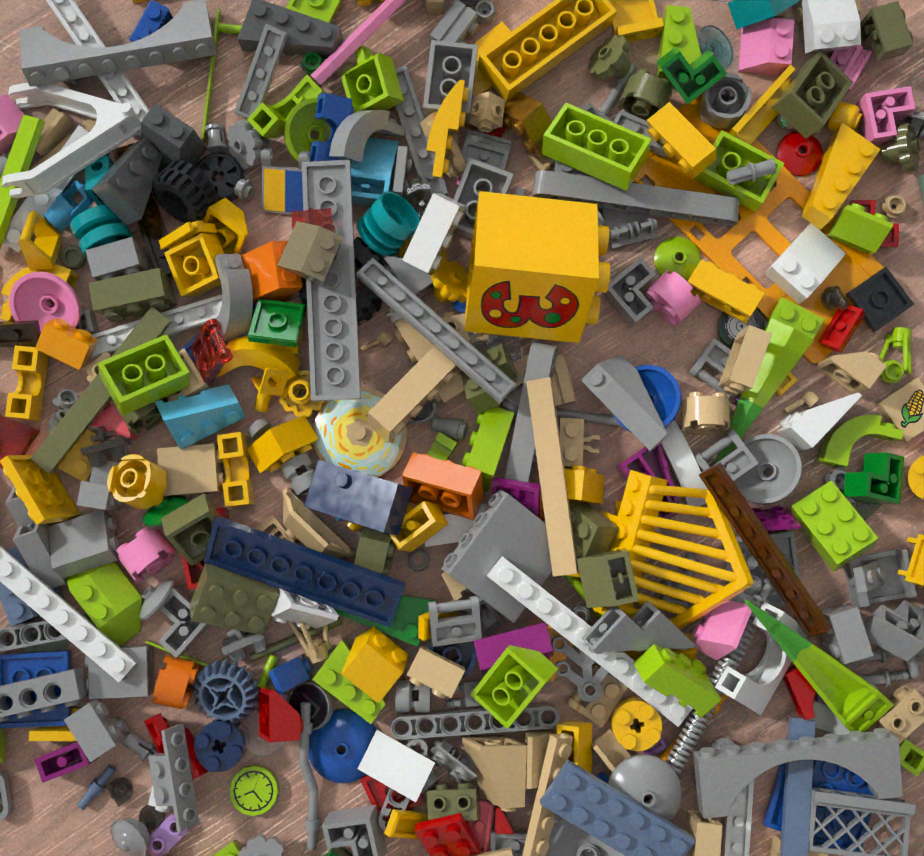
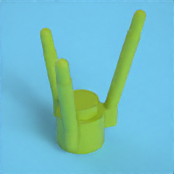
[879,327,912,375]

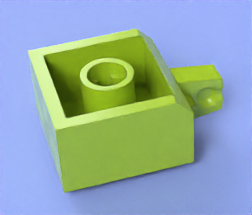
[341,45,404,113]

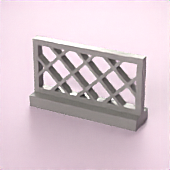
[808,787,916,856]

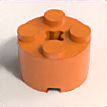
[152,654,200,710]

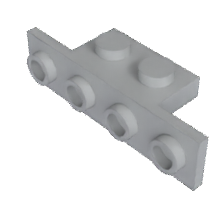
[148,724,199,832]

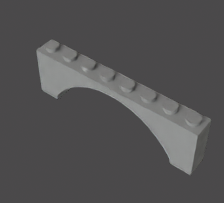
[19,0,217,87]
[693,728,903,819]

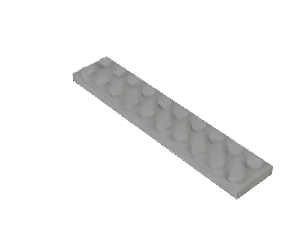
[302,160,361,402]

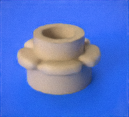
[882,195,906,218]

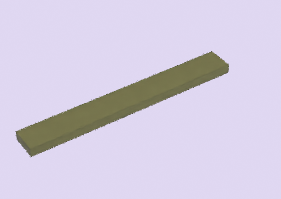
[30,306,172,474]

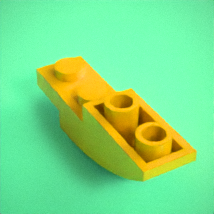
[426,80,469,179]

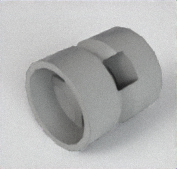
[280,452,315,496]
[395,680,431,713]

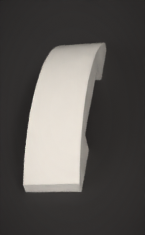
[661,420,707,506]

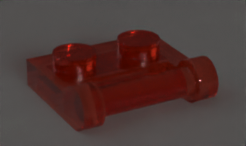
[190,319,233,383]

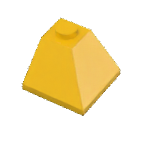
[203,198,248,254]

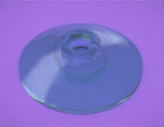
[697,25,733,69]

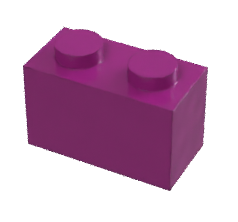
[34,741,99,783]

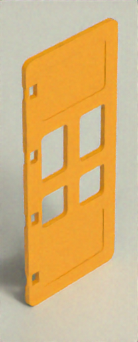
[633,94,884,364]

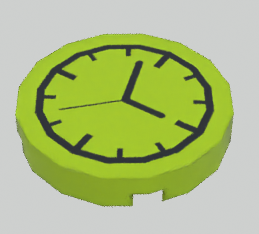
[229,764,279,816]

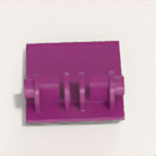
[752,506,802,532]

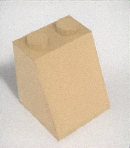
[462,736,527,812]

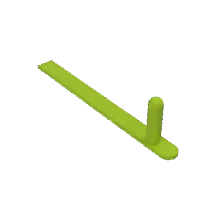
[201,9,242,143]
[145,640,278,692]

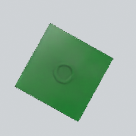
[248,299,306,348]

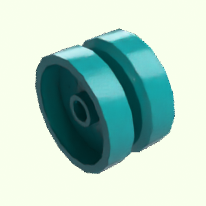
[70,204,133,259]

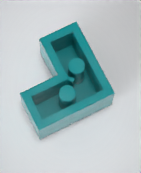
[728,0,799,29]

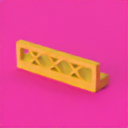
[729,65,795,145]

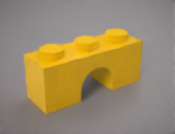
[5,345,49,422]
[217,432,255,508]

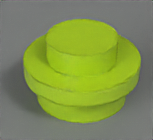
[880,360,904,384]

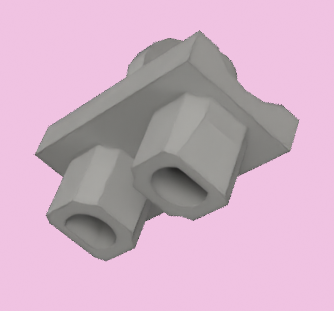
[221,629,267,662]

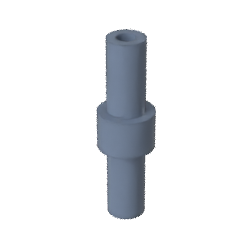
[77,764,116,810]

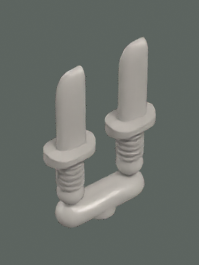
[851,646,920,687]

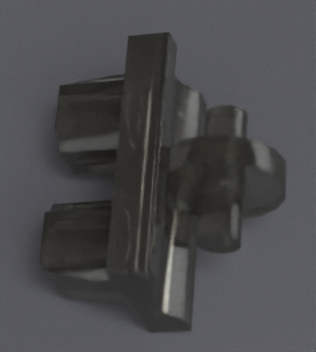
[406,177,432,219]
[80,426,132,468]

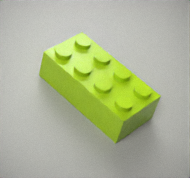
[542,103,652,191]

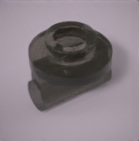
[821,286,849,310]
[106,777,133,807]

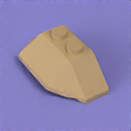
[283,487,356,558]

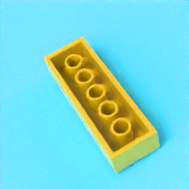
[478,0,617,102]

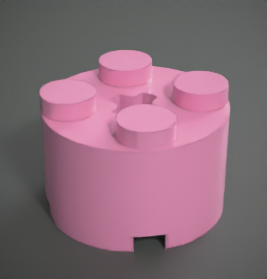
[646,270,701,327]
[116,527,176,582]

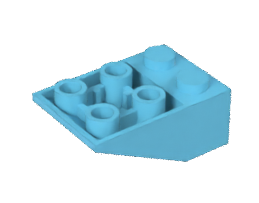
[351,137,399,206]

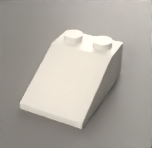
[802,0,861,54]
[764,223,846,304]
[777,392,862,451]
[271,588,339,629]

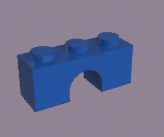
[310,93,354,162]

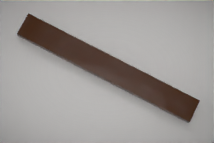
[699,462,832,638]

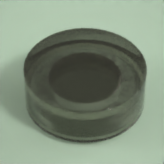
[139,804,166,830]

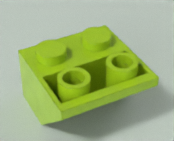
[827,203,893,255]

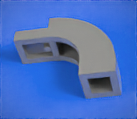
[329,110,406,162]
[214,254,253,341]

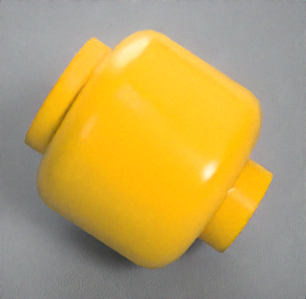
[827,101,863,131]

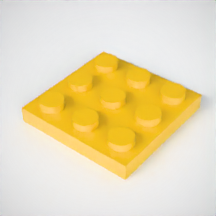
[0,455,81,525]

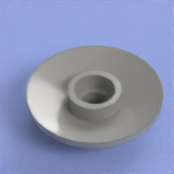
[139,578,174,620]

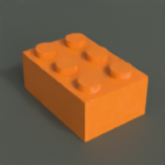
[402,452,485,520]

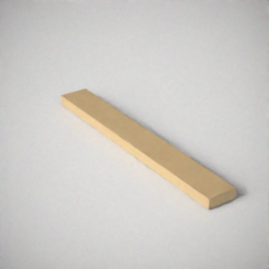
[526,377,579,576]

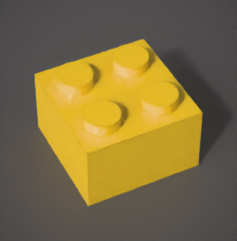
[164,233,224,297]

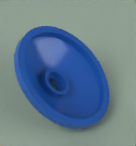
[612,365,682,432]
[309,709,377,783]

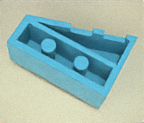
[155,384,245,450]

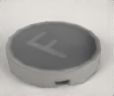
[287,681,333,731]

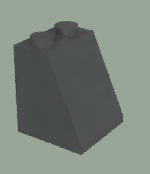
[141,103,207,172]

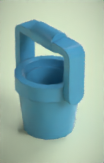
[44,180,93,231]

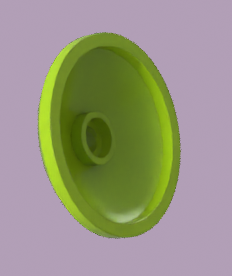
[284,98,331,162]

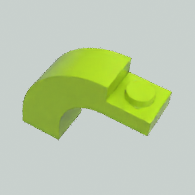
[247,75,326,139]
[816,415,904,467]

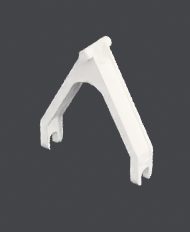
[2,82,141,198]

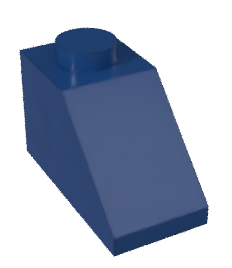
[268,654,314,695]

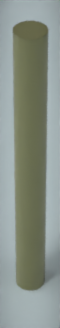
[249,617,342,662]

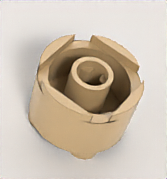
[681,392,731,435]

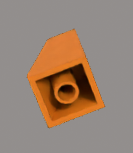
[241,241,302,305]

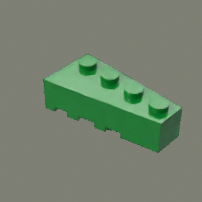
[333,595,436,647]

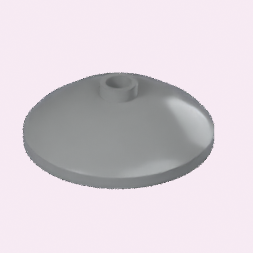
[733,434,803,505]
[608,754,681,821]

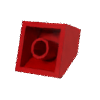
[258,687,304,743]

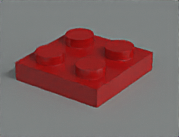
[414,813,480,856]

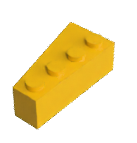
[802,123,881,230]

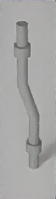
[299,702,320,850]

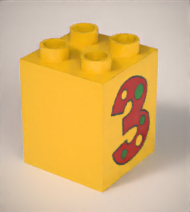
[464,191,610,343]

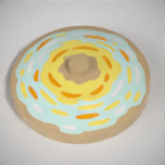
[313,387,408,478]

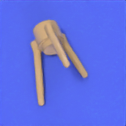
[287,621,332,663]

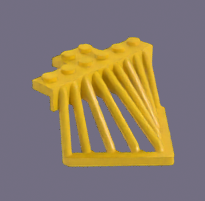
[592,470,754,630]

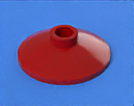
[776,131,823,176]

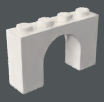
[715,602,807,715]

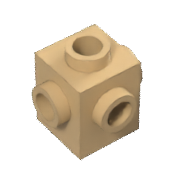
[469,91,505,132]

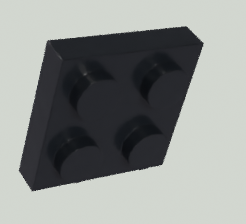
[845,267,914,332]

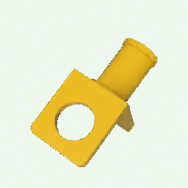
[252,368,289,412]

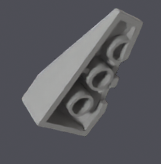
[581,355,668,452]

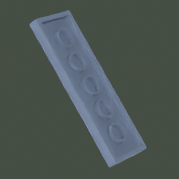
[540,759,696,856]

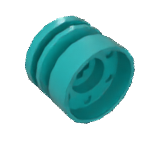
[357,192,420,256]

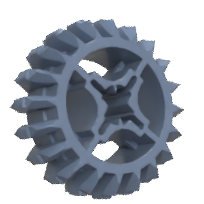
[193,659,259,724]

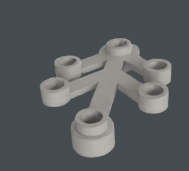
[551,605,609,702]

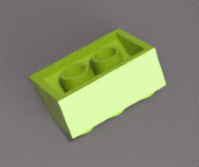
[470,645,558,729]

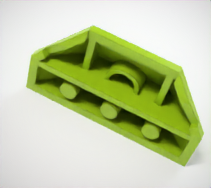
[66,561,143,646]

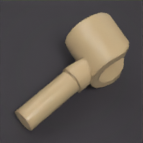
[360,332,394,352]
[784,392,819,413]

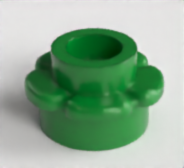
[301,52,323,75]

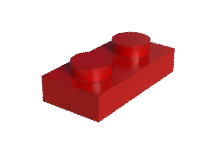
[818,303,865,353]

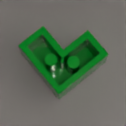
[657,46,727,105]
[843,452,904,504]

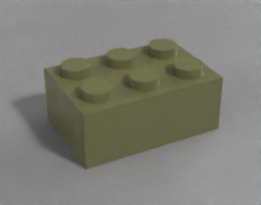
[773,50,853,139]
[88,268,177,322]
[190,563,280,635]

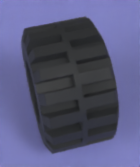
[152,160,218,223]

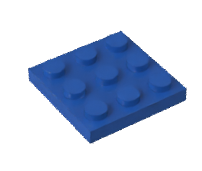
[0,650,72,729]

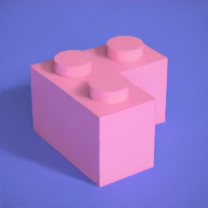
[855,86,916,146]

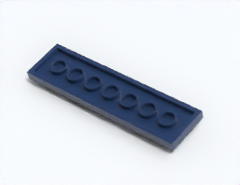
[204,516,406,628]

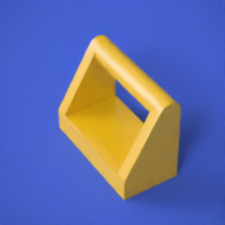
[18,211,63,270]

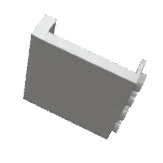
[441,490,552,623]

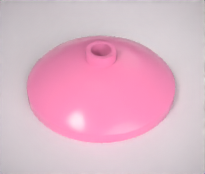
[9,272,81,332]

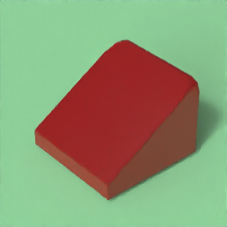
[494,805,514,834]

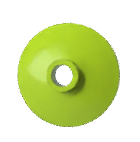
[654,237,701,281]

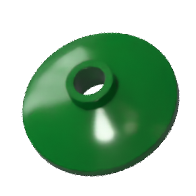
[142,496,188,527]

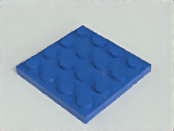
[762,734,874,851]

